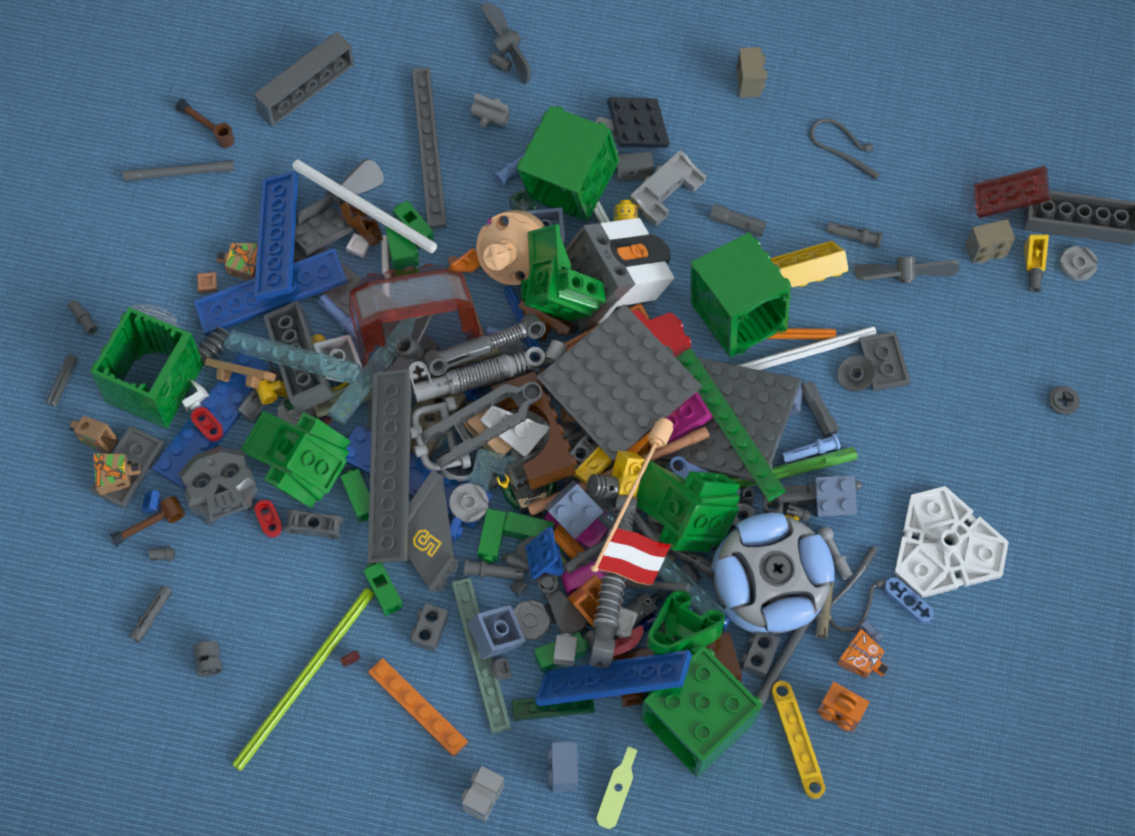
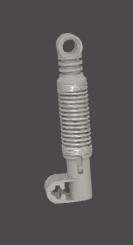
[409,347,545,403]

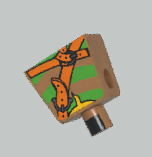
[217,243,258,281]
[70,416,119,454]
[93,453,141,495]

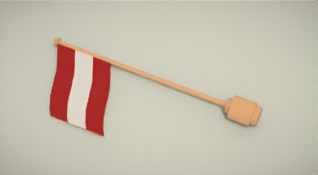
[591,418,673,585]

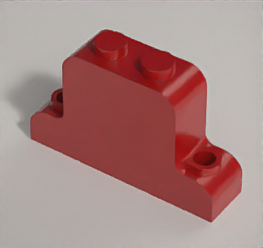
[632,310,692,357]

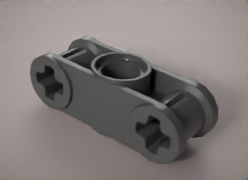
[284,510,343,539]

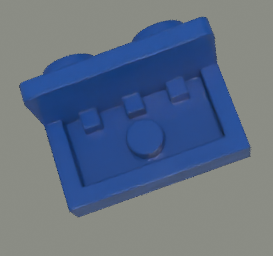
[525,527,564,579]

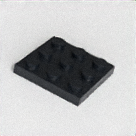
[607,97,670,148]

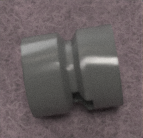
[193,641,223,677]

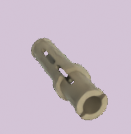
[815,582,834,639]

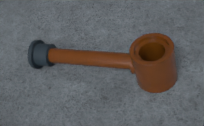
[175,98,235,148]
[110,496,185,547]

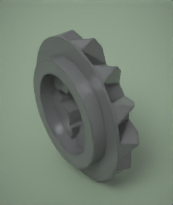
[1048,386,1080,415]

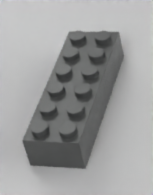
[254,32,354,127]
[1023,188,1135,245]
[264,300,333,413]

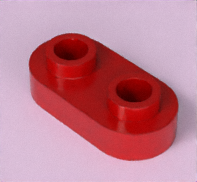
[191,407,223,441]
[255,500,282,538]

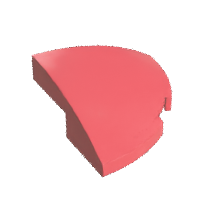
[613,625,644,656]

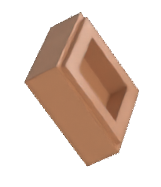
[197,272,218,293]

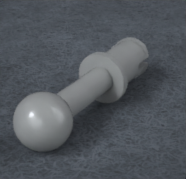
[818,527,853,580]

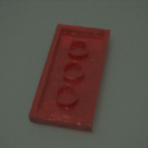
[974,166,1050,218]

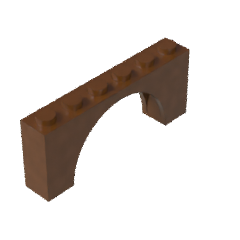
[492,371,577,490]
[612,632,742,708]

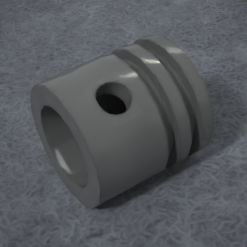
[587,474,619,499]

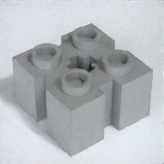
[461,766,504,823]

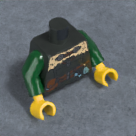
[496,473,556,519]

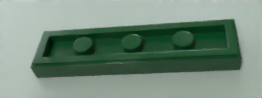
[512,698,595,721]

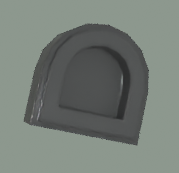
[490,658,512,680]

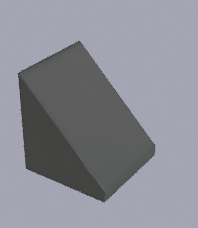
[509,579,527,597]

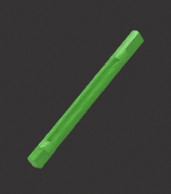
[731,447,857,490]

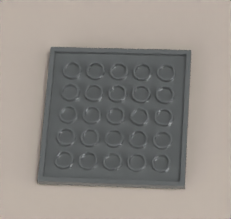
[537,304,702,463]
[659,357,801,482]

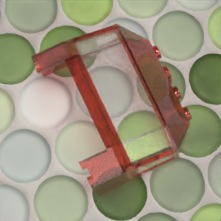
[348,264,480,371]

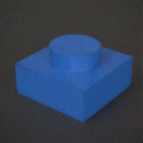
[141,490,160,514]
[450,517,464,543]

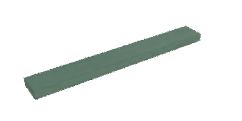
[451,577,511,734]

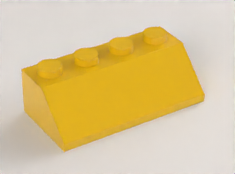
[771,241,848,287]

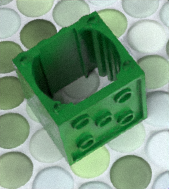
[517,105,620,222]
[690,232,792,358]
[91,307,204,429]
[640,646,763,778]

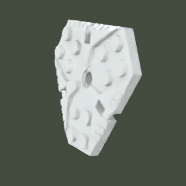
[894,486,1009,598]

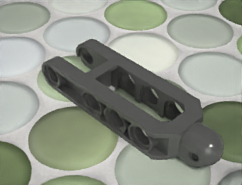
[421,382,542,468]

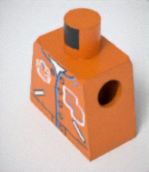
[837,629,889,678]

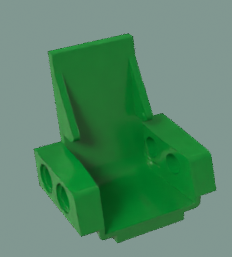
[521,224,606,321]
[240,411,351,508]
[636,460,740,552]

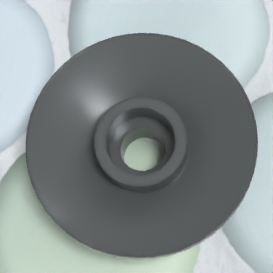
[837,355,875,392]

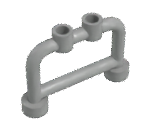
[410,396,471,471]

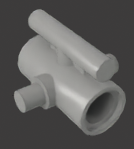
[471,93,510,127]

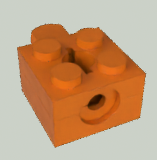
[817,681,870,732]

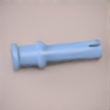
[781,433,840,465]

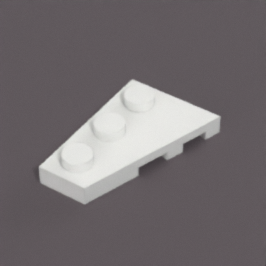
[480,406,550,457]

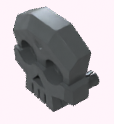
[178,446,258,525]

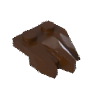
[340,202,384,246]

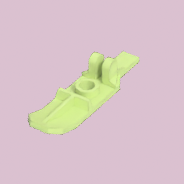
[596,747,638,829]

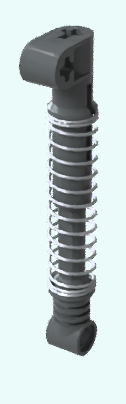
[589,494,637,668]

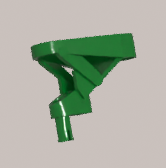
[646,591,725,698]

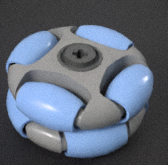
[711,513,834,634]

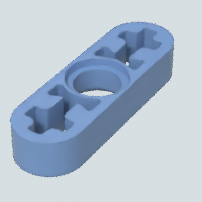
[884,578,934,624]

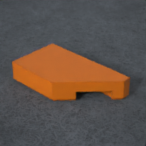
[449,248,481,273]

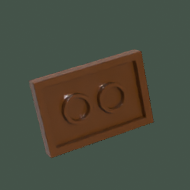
[518,300,579,341]

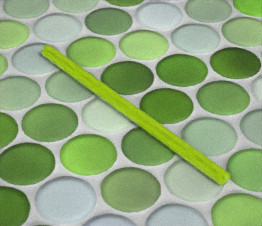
[232,588,374,771]

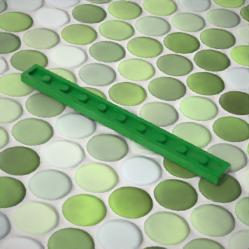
[675,348,786,502]

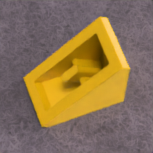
[1023,234,1049,271]

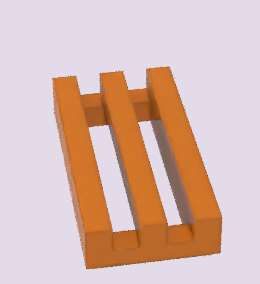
[553,524,585,559]

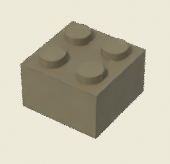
[736,47,767,98]
[965,219,1015,263]

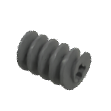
[197,327,235,368]

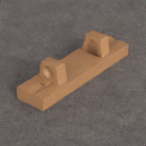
[205,358,277,389]

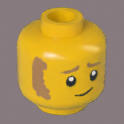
[614,200,638,221]

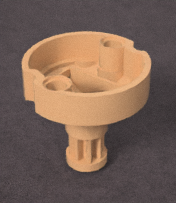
[476,210,545,285]

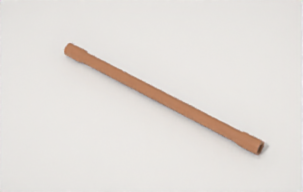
[527,427,710,516]

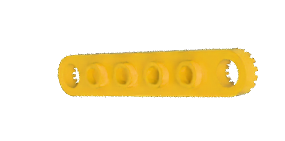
[771,681,826,799]

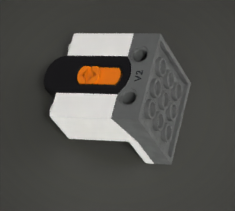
[562,218,674,331]

